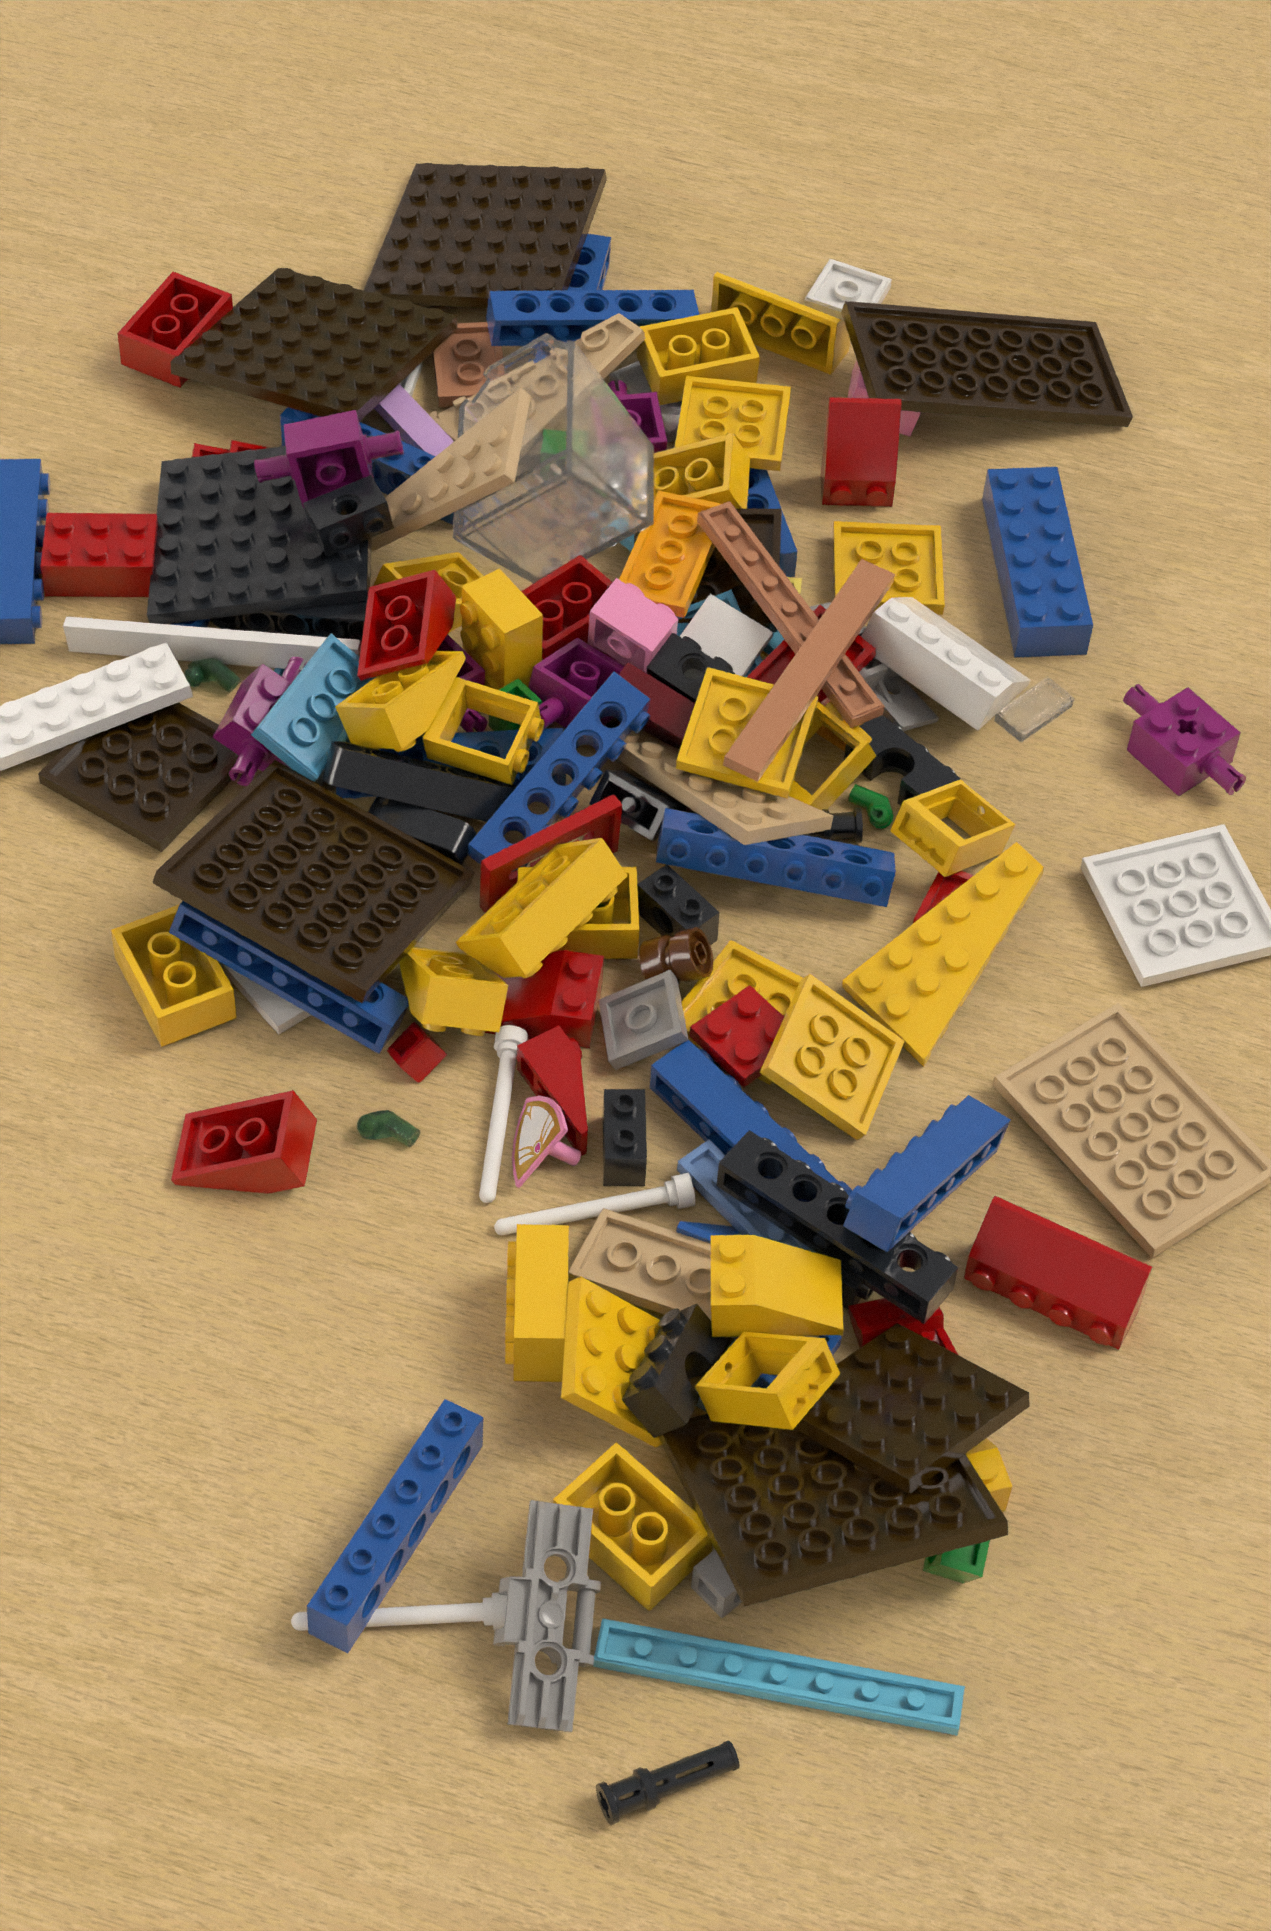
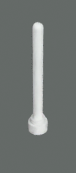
[479,1025,528,1203]
[494,1173,695,1235]
[291,1592,508,1631]

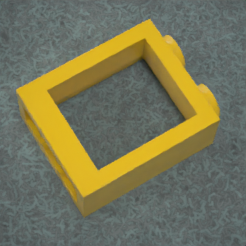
[423,677,544,785]
[789,702,876,810]
[890,779,1016,877]
[695,1332,840,1430]

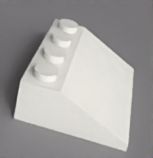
[861,597,1031,730]

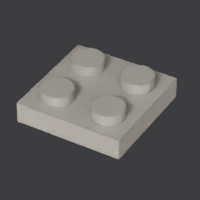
[599,970,688,1070]

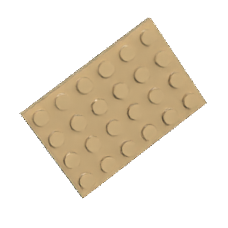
[993,1003,1271,1258]

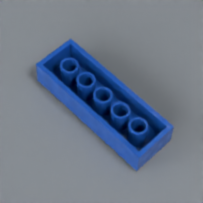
[982,467,1093,658]

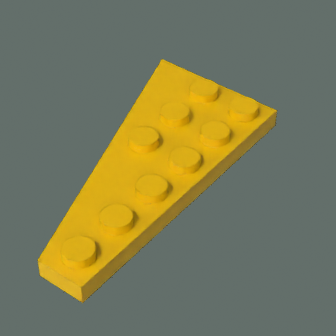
[842,842,1044,1067]

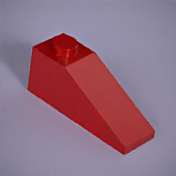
[517,1026,588,1156]

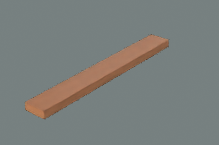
[697,501,885,728]
[723,559,895,781]

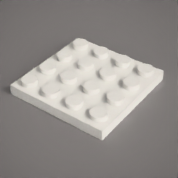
[1080,824,1271,987]

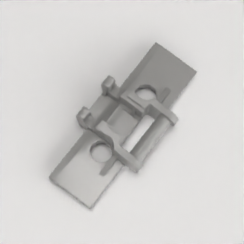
[810,602,939,731]
[493,1500,601,1732]

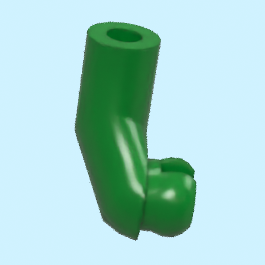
[849,784,894,829]

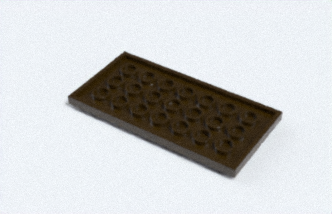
[841,301,1133,427]

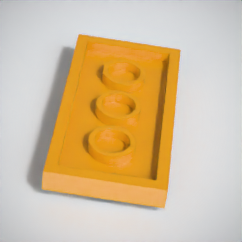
[619,491,721,618]

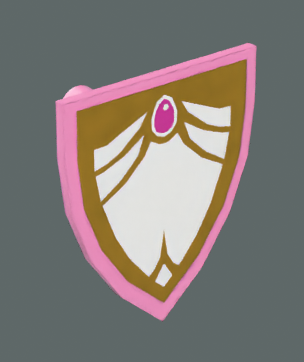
[512,1096,581,1188]

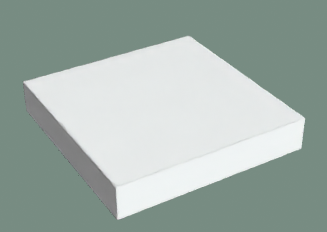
[804,259,892,321]

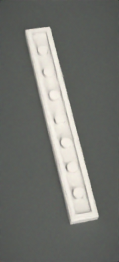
[63,617,361,670]

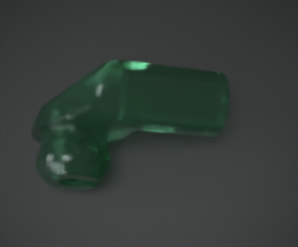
[184,658,241,693]
[357,1110,421,1147]

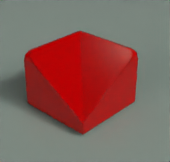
[387,1022,447,1082]

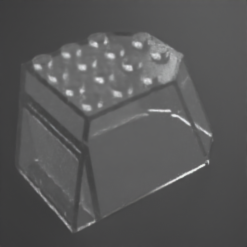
[453,333,654,584]

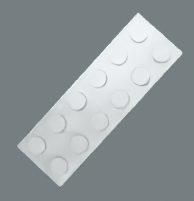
[0,642,193,771]

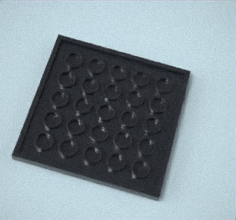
[147,435,375,624]

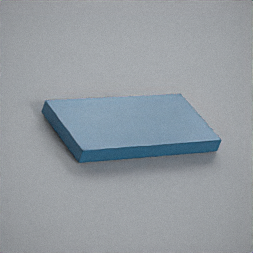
[251,634,375,781]

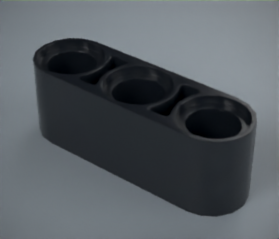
[368,796,477,865]

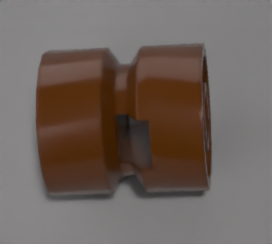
[639,927,714,984]

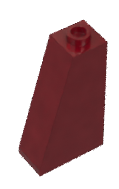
[619,662,695,749]

